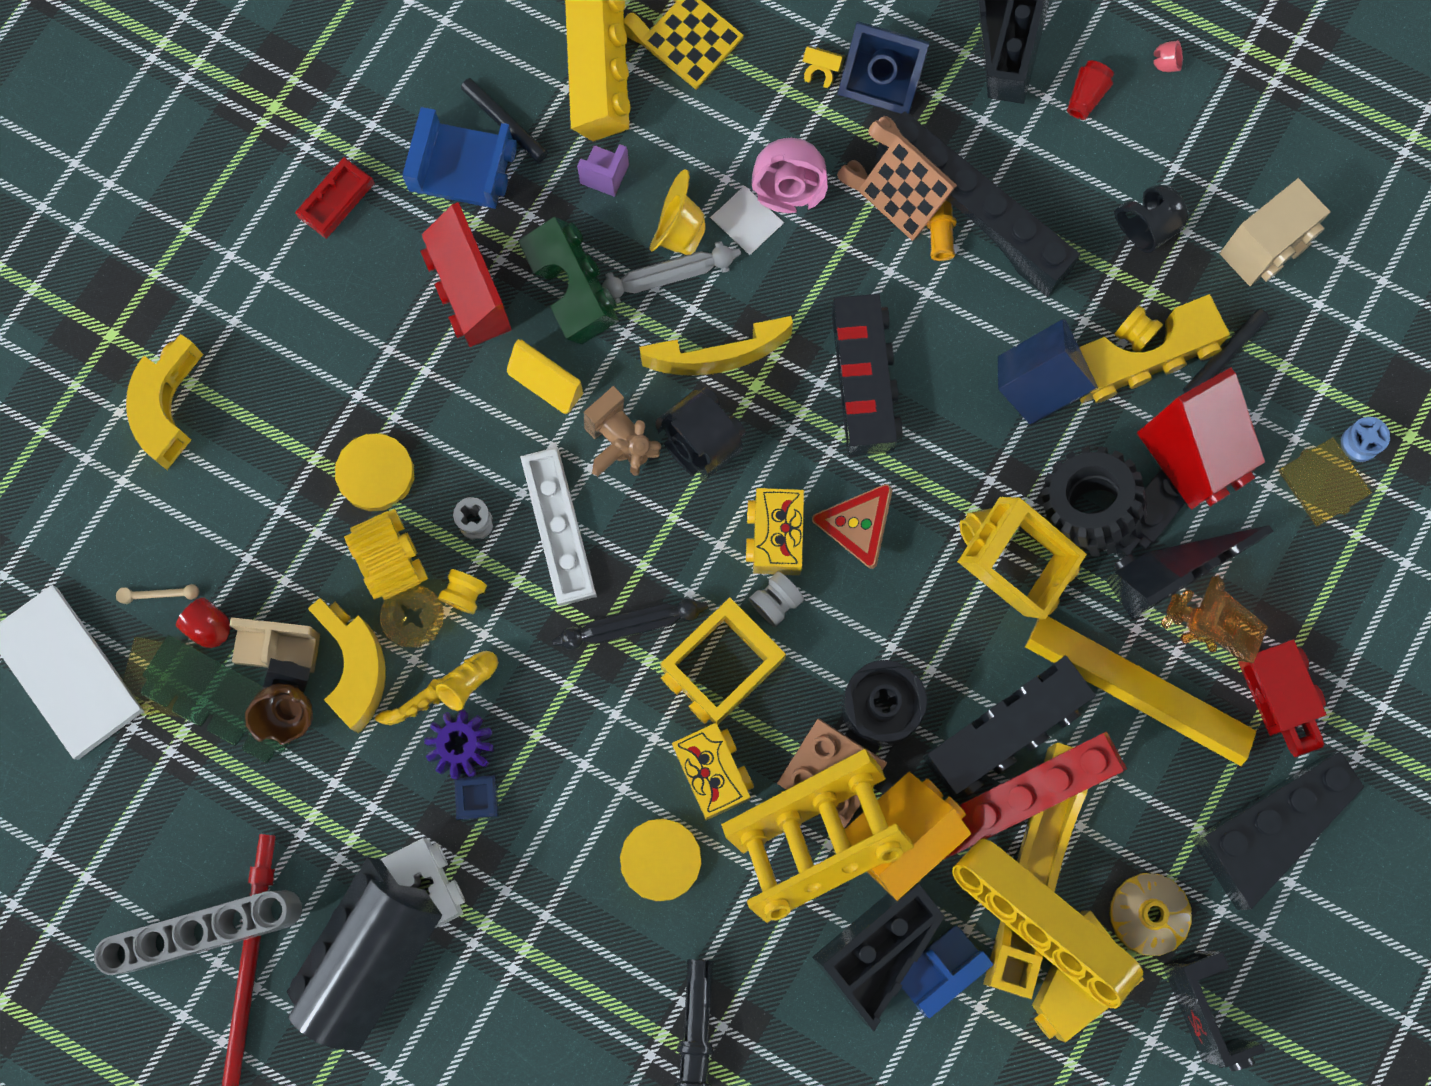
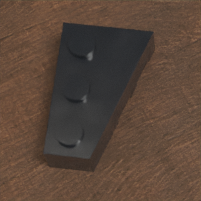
[977,0,1049,104]
[812,883,945,1031]

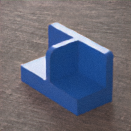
[901,926,994,1018]

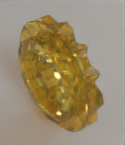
[380,585,444,648]

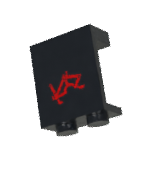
[1162,951,1266,1071]

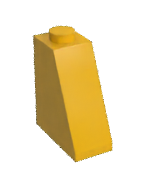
[1032,911,1144,1042]

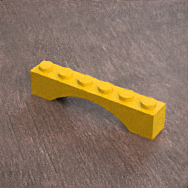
[983,743,1088,999]

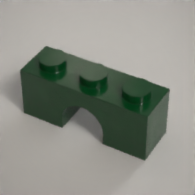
[518,216,619,344]

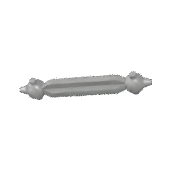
[601,241,741,304]

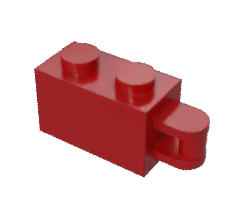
[1238,639,1327,757]

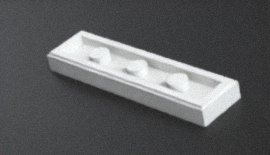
[520,447,597,606]

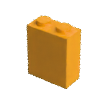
[845,772,971,901]

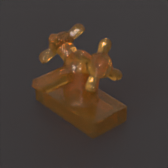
[1161,575,1268,663]

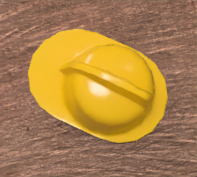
[650,169,705,255]

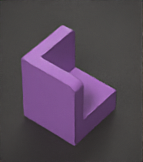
[577,144,629,197]

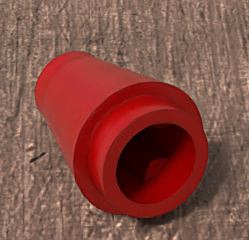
[1066,60,1114,120]

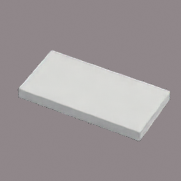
[0,585,145,760]

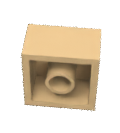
[1219,178,1331,286]

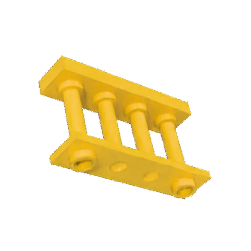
[721,749,914,923]

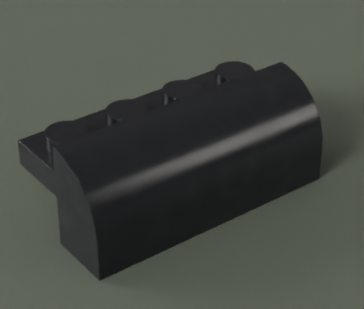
[287,857,443,1051]

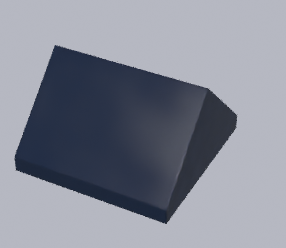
[837,21,930,114]
[998,319,1098,425]

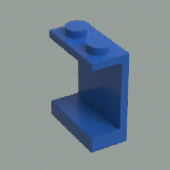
[402,107,517,209]

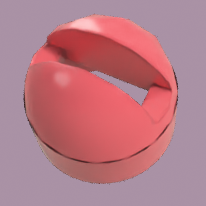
[1154,41,1183,72]

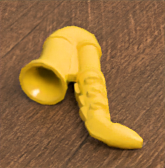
[375,651,499,725]

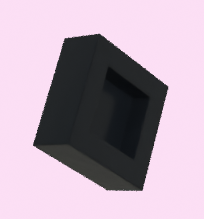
[262,658,311,693]

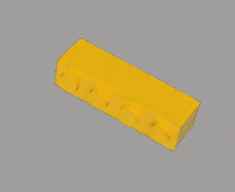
[565,0,631,141]

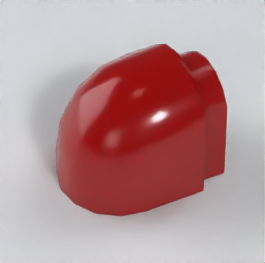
[176,597,231,648]

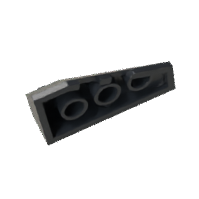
[1106,525,1274,620]

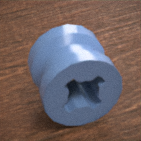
[1340,417,1390,462]

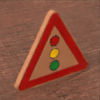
[812,484,892,569]

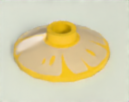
[1110,873,1192,956]

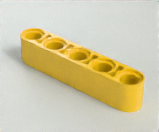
[952,839,1143,1009]

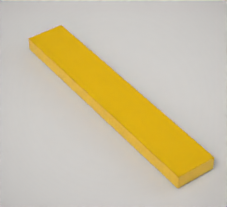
[1025,616,1256,766]

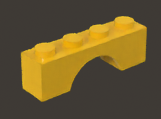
[1079,294,1230,403]

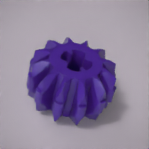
[424,710,494,780]

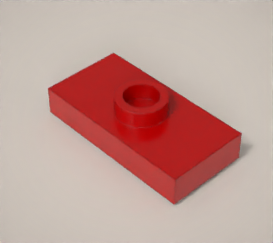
[295,157,375,239]

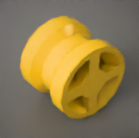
[1114,305,1163,352]
[438,569,487,614]

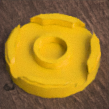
[335,434,414,511]
[620,819,701,902]

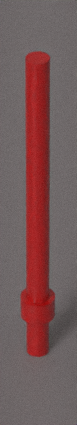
[222,834,276,1086]

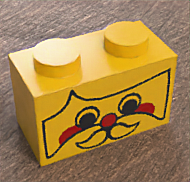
[746,488,804,575]
[672,723,754,820]

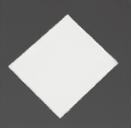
[710,186,784,255]

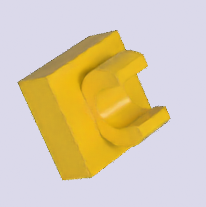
[802,46,845,88]

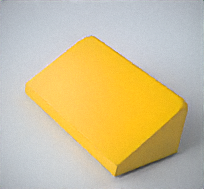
[507,339,583,414]

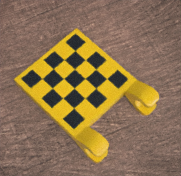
[624,0,744,90]

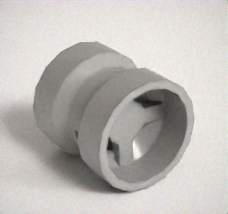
[749,571,805,627]

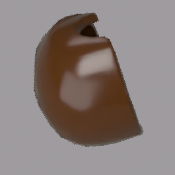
[245,683,313,745]

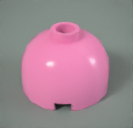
[752,137,828,213]

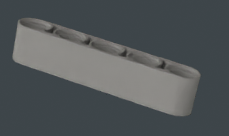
[94,890,302,975]

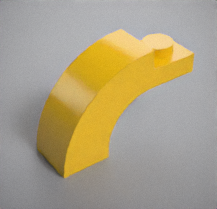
[126,334,203,470]
[308,598,386,734]

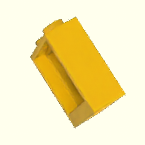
[957,497,1087,619]
[660,597,786,725]

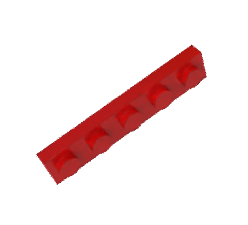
[943,731,1127,860]

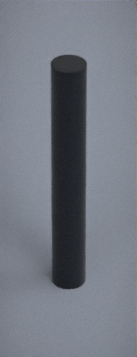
[461,78,548,163]
[1183,309,1269,393]

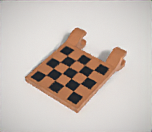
[837,116,957,241]

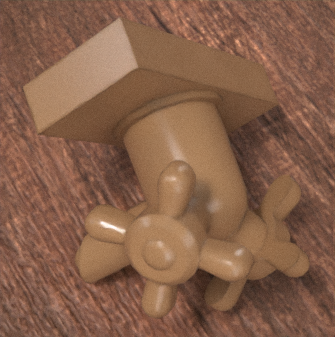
[584,386,662,477]

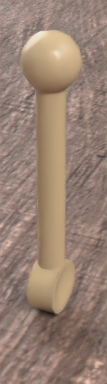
[116,584,199,604]

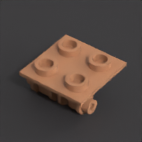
[777,718,887,828]

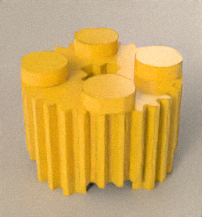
[344,509,428,600]

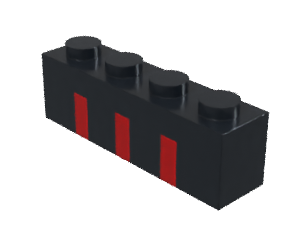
[831,294,903,457]

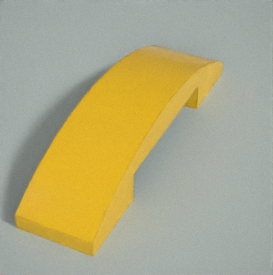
[639,316,793,375]

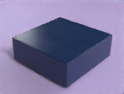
[454,775,499,820]

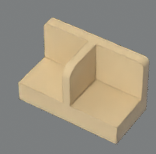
[229,618,320,673]

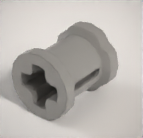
[453,497,493,540]

